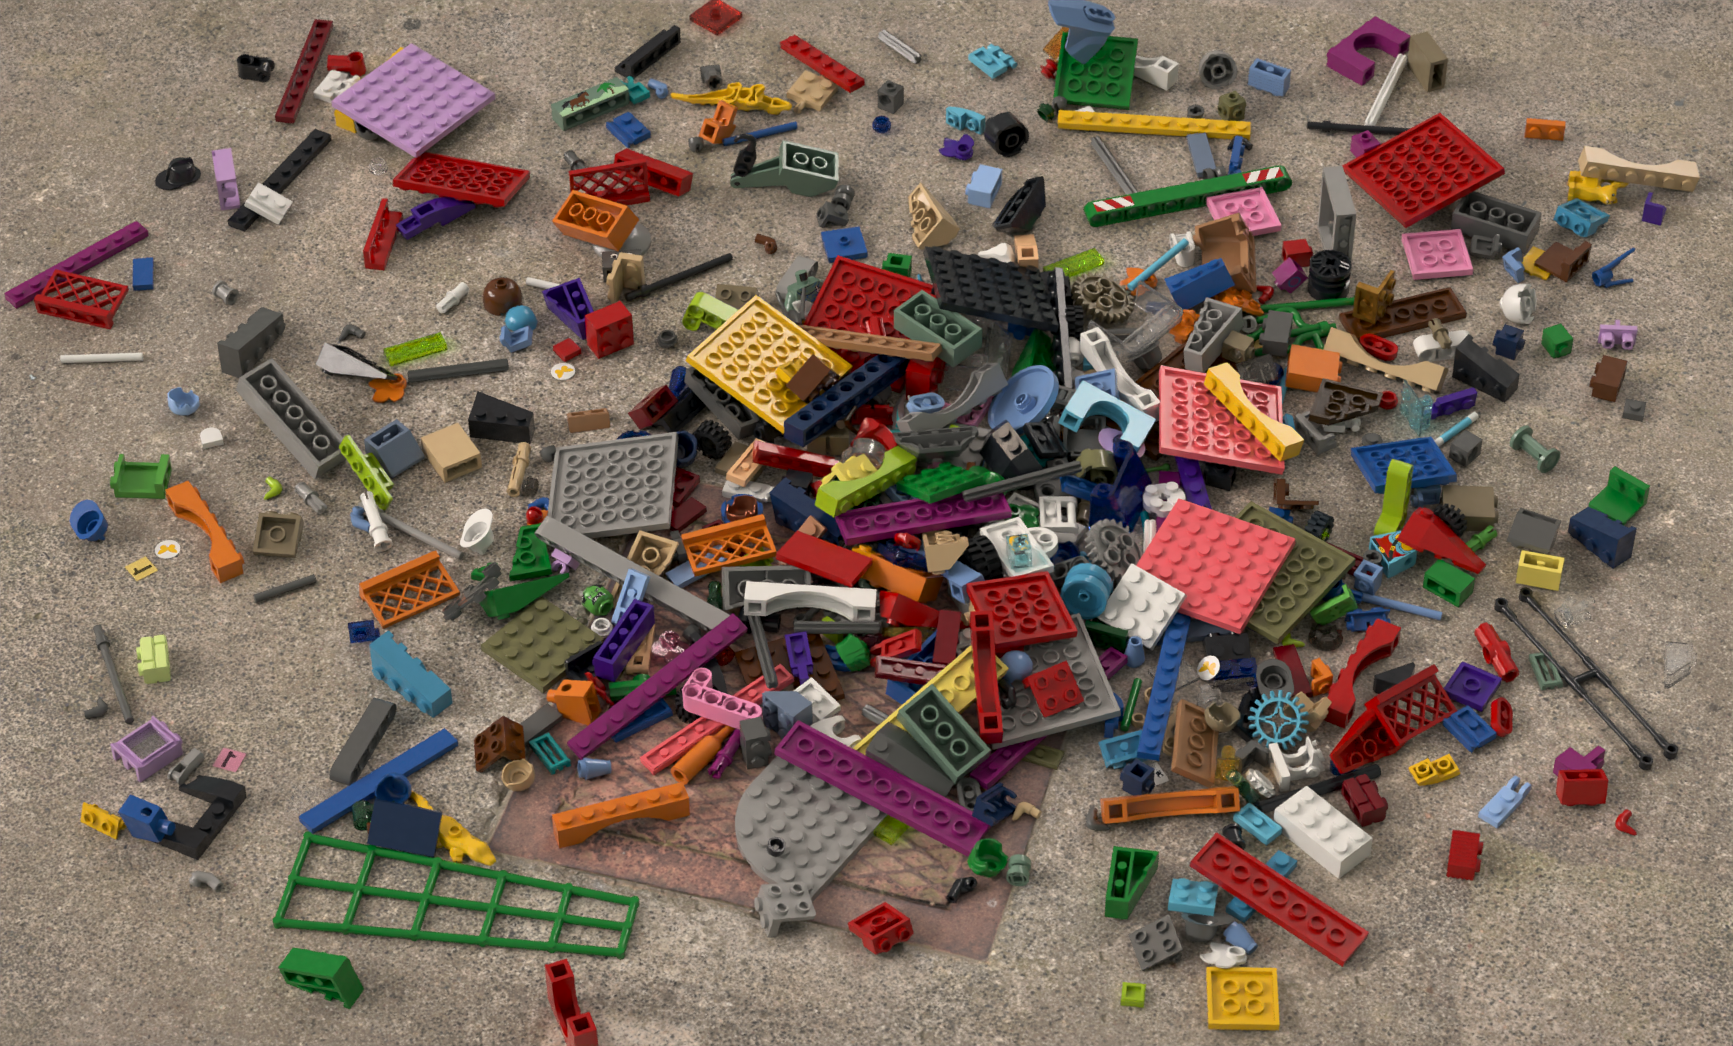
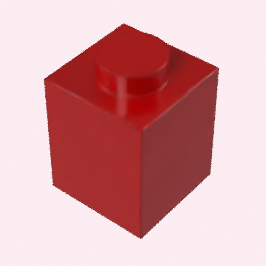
[1281,239,1313,267]

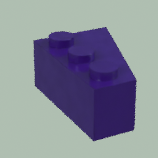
[542,277,594,340]

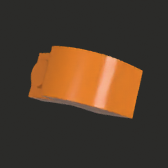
[699,100,738,144]

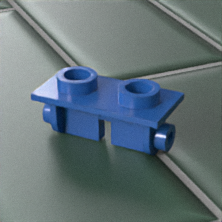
[1344,607,1391,632]

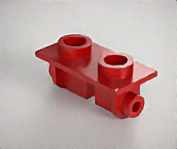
[852,404,893,425]

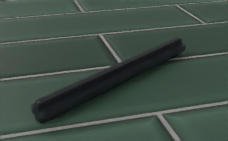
[1257,764,1381,813]

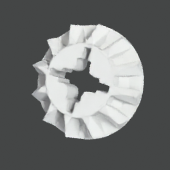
[1246,769,1276,798]

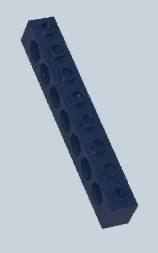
[784,354,910,448]

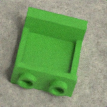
[110,454,172,499]

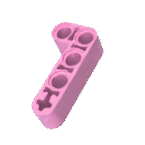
[682,668,763,729]

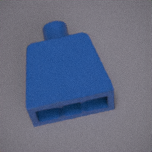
[118,794,175,843]

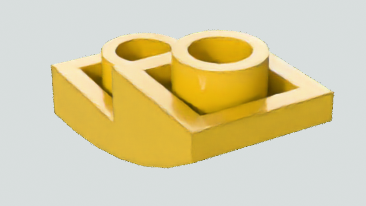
[1408,754,1460,786]

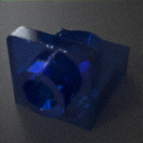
[348,620,380,643]

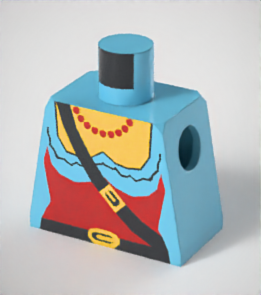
[1369,531,1418,578]

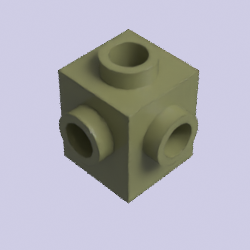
[1217,90,1246,121]

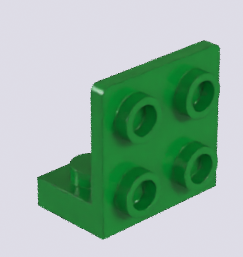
[1589,466,1650,525]

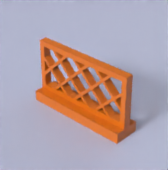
[681,514,777,577]
[359,550,460,629]

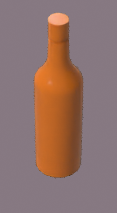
[671,725,736,785]

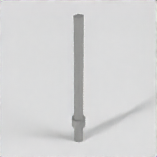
[358,501,464,560]

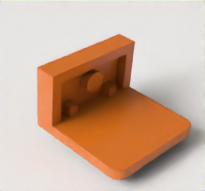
[1211,287,1264,316]

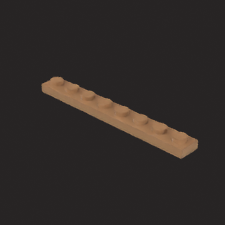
[798,325,942,362]

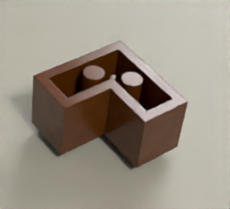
[786,354,840,404]

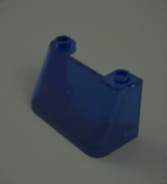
[1089,438,1152,533]

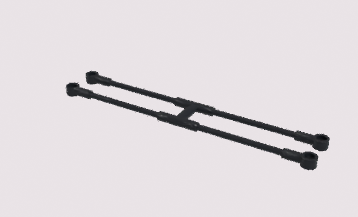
[1494,587,1678,770]

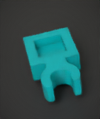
[621,76,650,105]

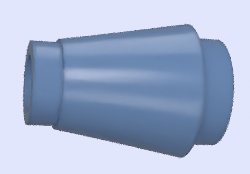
[1124,636,1145,668]
[578,758,612,780]
[1223,921,1258,955]

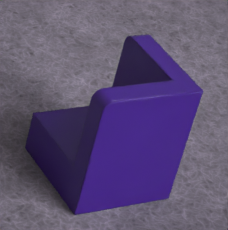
[1642,192,1667,226]

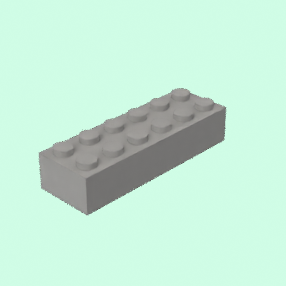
[236,358,347,479]

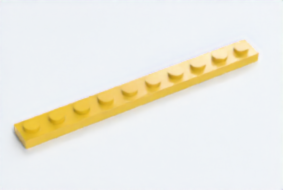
[1057,110,1251,141]

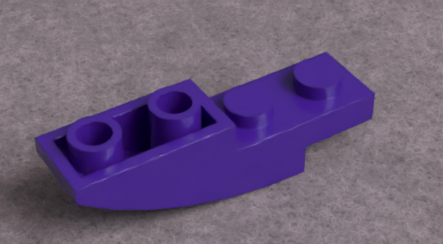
[396,197,476,240]

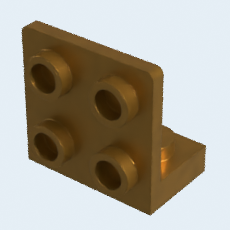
[1353,270,1396,324]

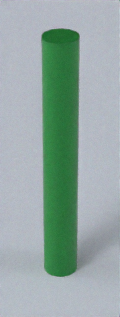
[1120,678,1142,732]

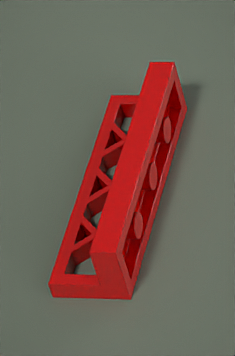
[363,198,403,271]
[752,440,839,478]

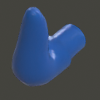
[528,497,549,510]

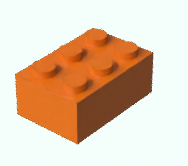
[863,552,944,603]

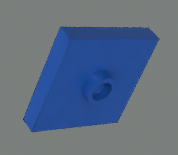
[821,226,868,263]

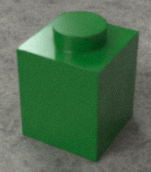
[1541,323,1573,359]

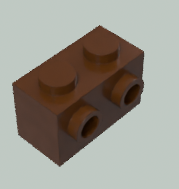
[1589,355,1628,402]

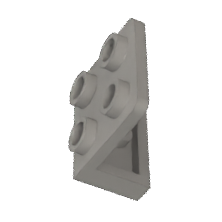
[754,882,816,938]

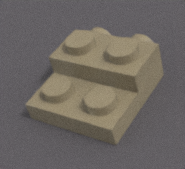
[253,511,304,558]

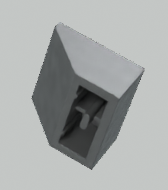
[1507,508,1561,554]

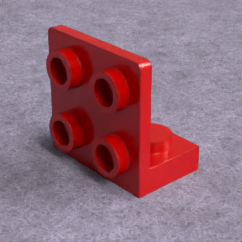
[1022,660,1084,718]

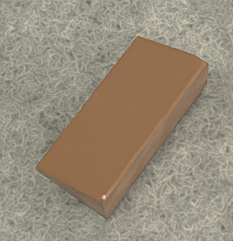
[566,408,610,433]

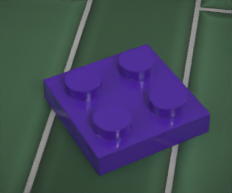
[1444,661,1502,712]

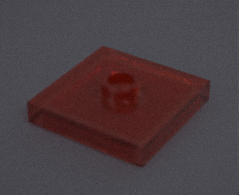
[689,0,742,36]

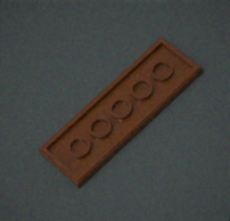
[1339,287,1467,341]

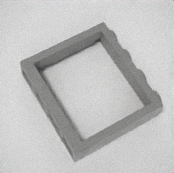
[1317,166,1356,261]

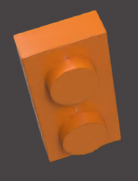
[1524,118,1566,141]

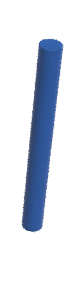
[722,121,798,146]

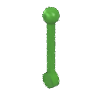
[1127,463,1170,477]

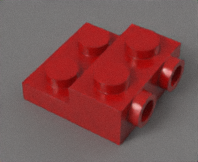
[848,902,914,955]

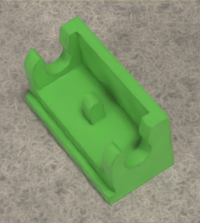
[1310,584,1358,627]

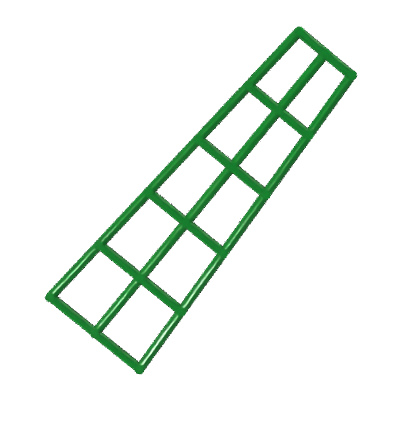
[273,831,640,959]

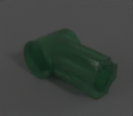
[352,800,395,831]

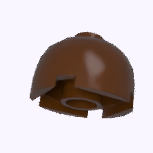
[482,277,523,316]

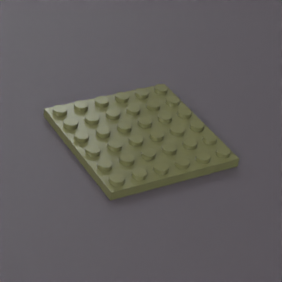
[1235,501,1355,644]

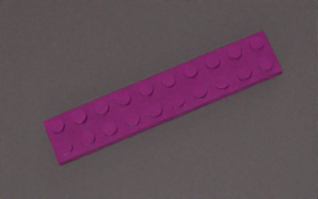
[774,720,991,857]

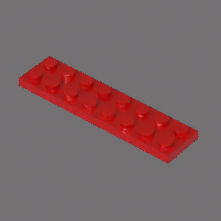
[1190,832,1369,967]

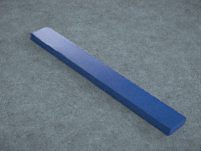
[299,728,458,834]

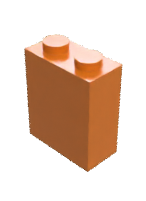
[1285,344,1343,393]

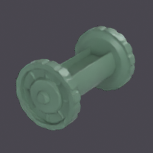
[1510,425,1561,473]

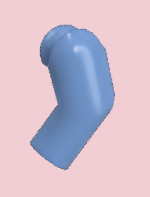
[648,78,668,99]
[350,506,370,533]

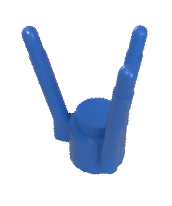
[1592,248,1636,288]

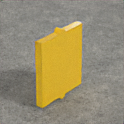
[1522,246,1551,280]

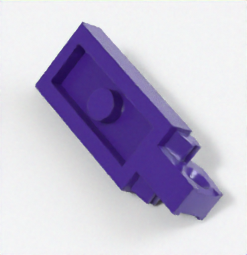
[1421,387,1477,420]
[785,631,813,686]

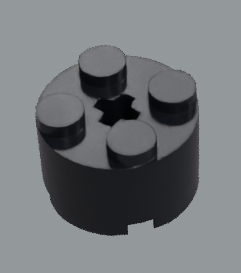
[984,111,1029,158]

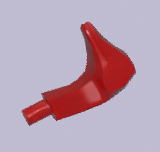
[850,418,900,451]

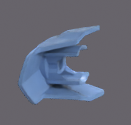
[1048,0,1115,64]

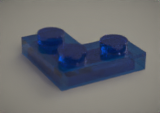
[876,542,931,573]

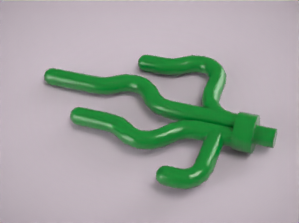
[1246,306,1337,357]

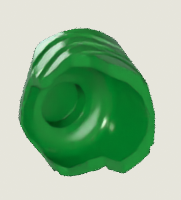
[835,633,871,671]
[967,838,1008,878]

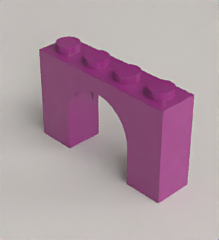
[1326,16,1411,86]

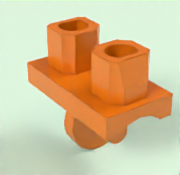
[1169,308,1200,344]

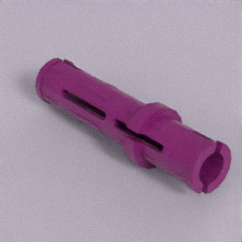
[708,728,740,779]

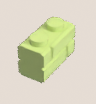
[136,634,171,684]

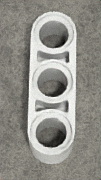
[1413,330,1473,362]

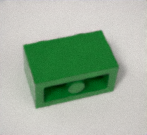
[1423,559,1475,608]

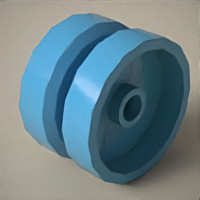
[1060,563,1113,619]

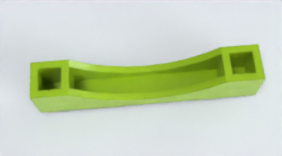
[815,446,917,517]

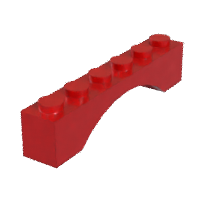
[970,610,1003,744]
[1324,618,1401,729]

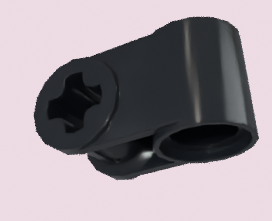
[237,54,275,82]

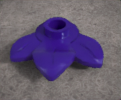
[939,134,974,160]

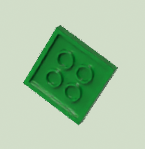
[896,462,984,503]

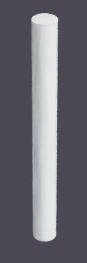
[60,353,143,363]

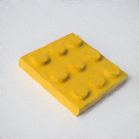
[1206,967,1280,1030]

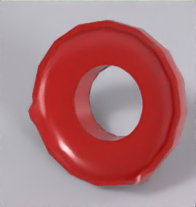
[894,533,922,552]

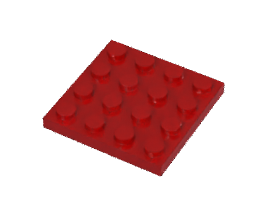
[966,571,1078,650]

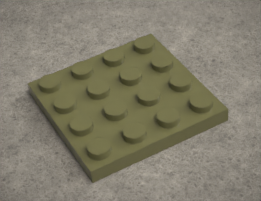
[481,597,604,693]

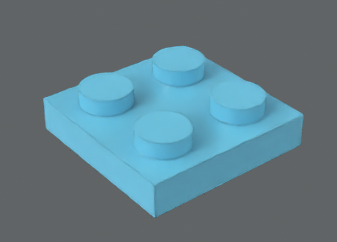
[1168,878,1218,916]

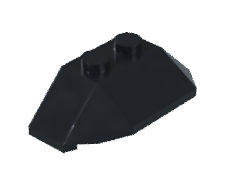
[992,176,1046,234]
[979,420,1043,486]

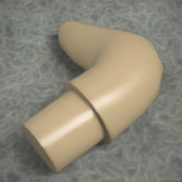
[1012,802,1042,821]

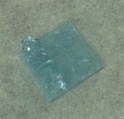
[1399,380,1433,437]

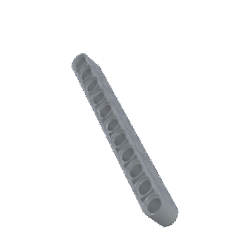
[534,516,730,632]

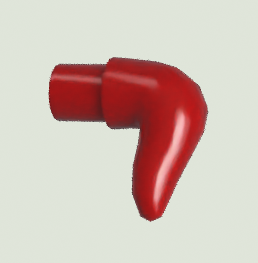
[1256,285,1274,305]
[1615,809,1637,836]

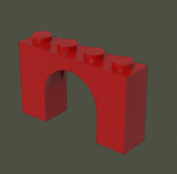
[544,958,598,1046]

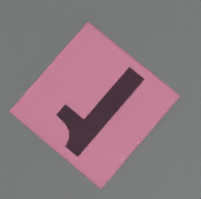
[213,748,246,772]

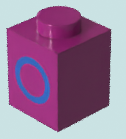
[1272,257,1308,294]

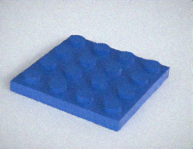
[1351,436,1457,494]

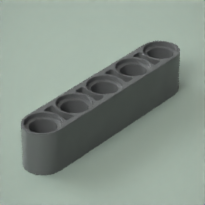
[329,698,397,785]

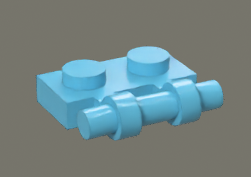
[968,44,1017,79]

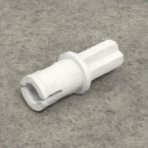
[436,282,470,313]

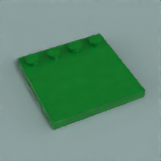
[1053,32,1138,110]

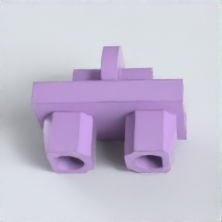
[1598,319,1637,350]

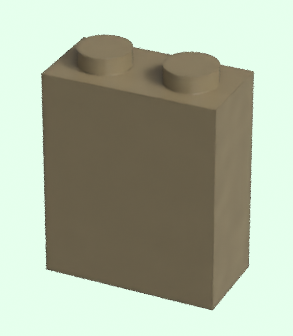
[1407,31,1448,93]
[1440,485,1499,532]

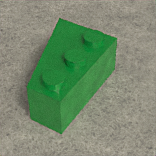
[1105,846,1159,920]
[278,947,364,1009]

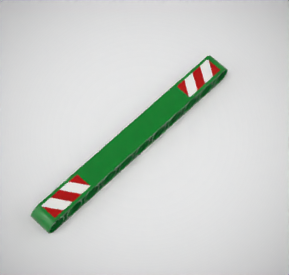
[1083,165,1292,227]

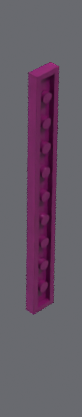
[567,613,748,760]
[970,647,1128,790]

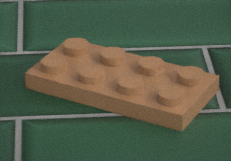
[1171,699,1219,788]

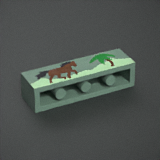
[551,77,630,131]

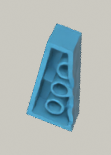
[369,630,453,718]

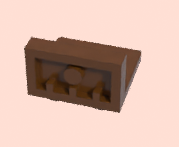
[1534,241,1592,283]
[1273,478,1319,509]

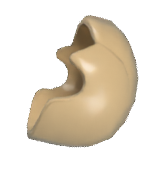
[501,759,535,792]

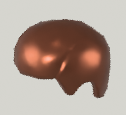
[726,495,758,522]

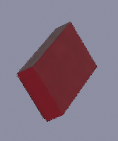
[670,497,707,532]

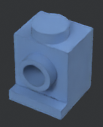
[1354,560,1383,595]

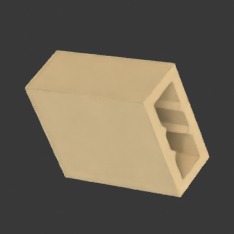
[421,423,482,483]

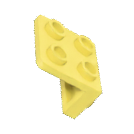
[820,454,877,487]

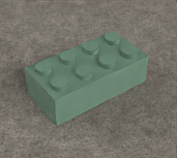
[894,290,982,367]
[896,684,991,785]

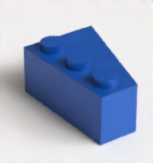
[1164,258,1235,312]

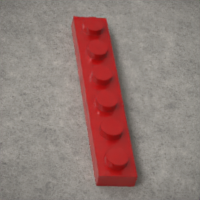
[780,34,865,93]

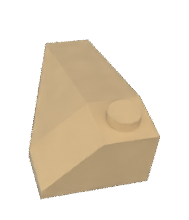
[922,529,969,575]

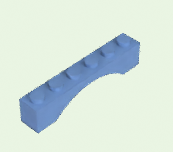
[886,534,985,604]

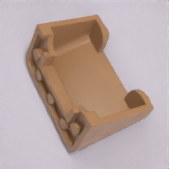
[1193,213,1257,294]

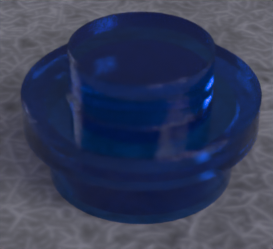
[872,116,891,133]

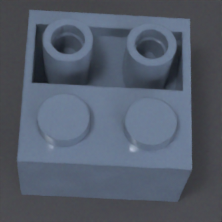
[364,419,425,478]
[762,691,813,740]

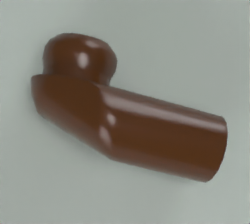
[755,233,778,254]

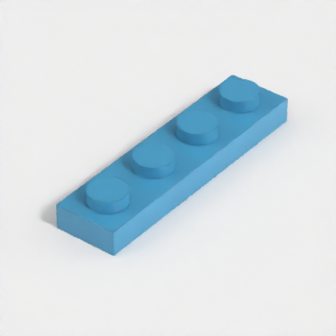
[1226,850,1298,923]

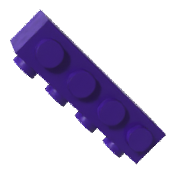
[592,599,655,682]

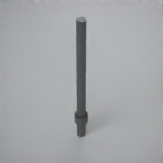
[93,625,134,724]

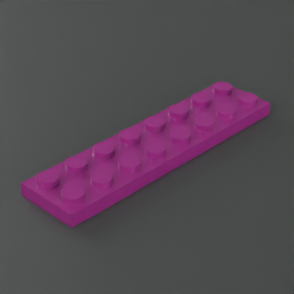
[835,492,1012,546]

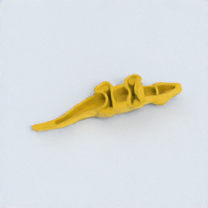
[671,82,792,115]
[410,791,496,866]

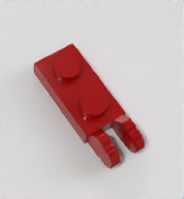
[870,629,922,667]

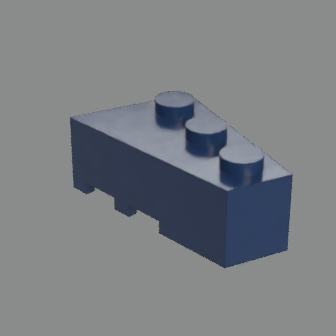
[1568,506,1637,569]

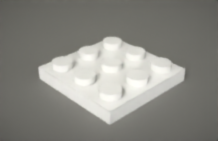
[1097,563,1187,651]

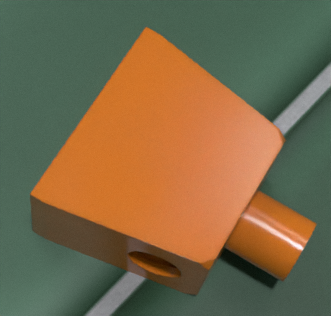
[547,680,601,725]

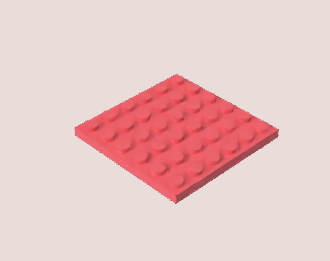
[1159,365,1285,475]
[1136,498,1296,634]

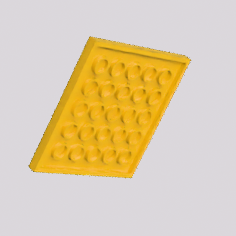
[685,295,853,434]

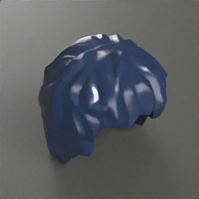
[676,430,698,468]

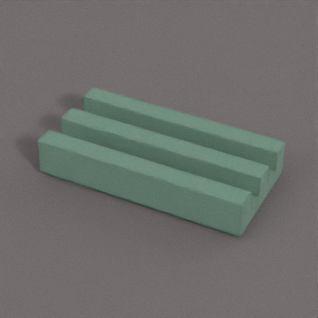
[1528,651,1563,691]

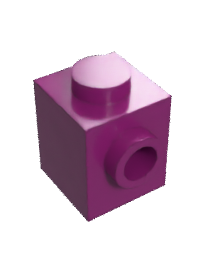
[1350,130,1381,158]

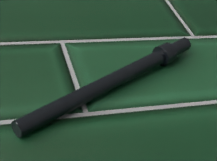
[1307,120,1410,135]
[625,253,733,301]

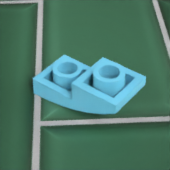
[946,106,986,135]

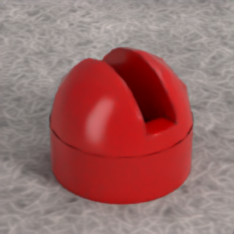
[526,506,543,525]

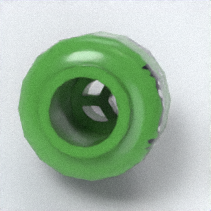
[582,584,614,616]

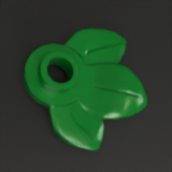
[1004,504,1040,528]

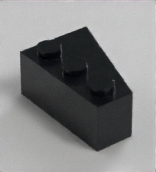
[1452,334,1520,403]
[468,391,535,444]

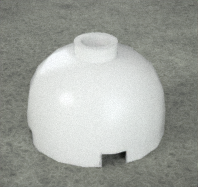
[1500,284,1537,324]

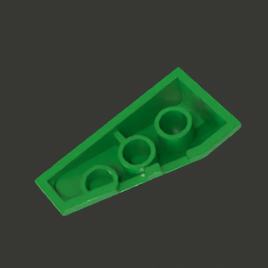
[479,573,570,620]

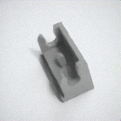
[1294,411,1337,455]

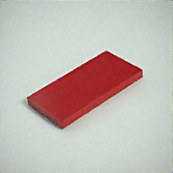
[776,530,873,588]

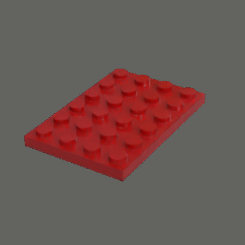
[393,152,530,208]

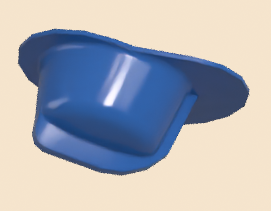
[69,499,108,541]

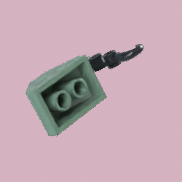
[730,133,839,197]

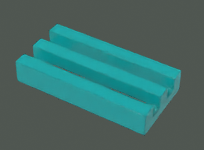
[529,732,571,775]

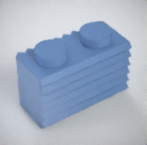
[1248,58,1291,97]

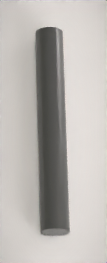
[253,574,317,603]

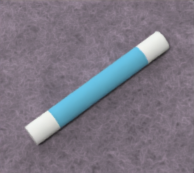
[1434,412,1479,447]

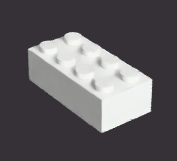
[1274,786,1372,879]

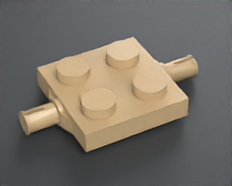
[787,70,838,114]

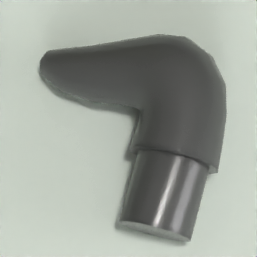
[339,324,366,341]
[84,697,108,719]
[1086,807,1110,830]

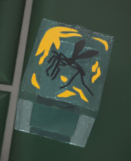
[1006,534,1032,569]

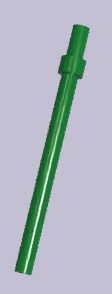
[1260,295,1355,313]

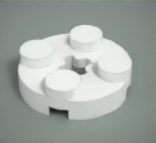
[1143,482,1185,517]

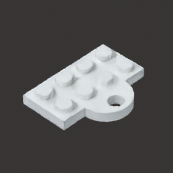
[980,517,1058,577]

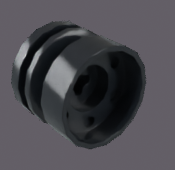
[1307,250,1352,300]

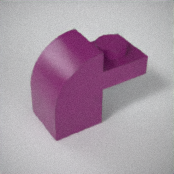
[1553,745,1605,776]

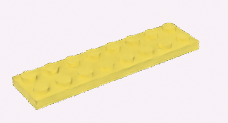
[852,646,1009,755]

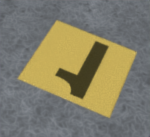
[125,556,158,581]

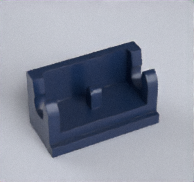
[972,782,1017,827]

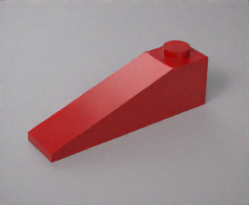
[1397,507,1486,574]
[879,591,970,629]
[1329,708,1409,774]

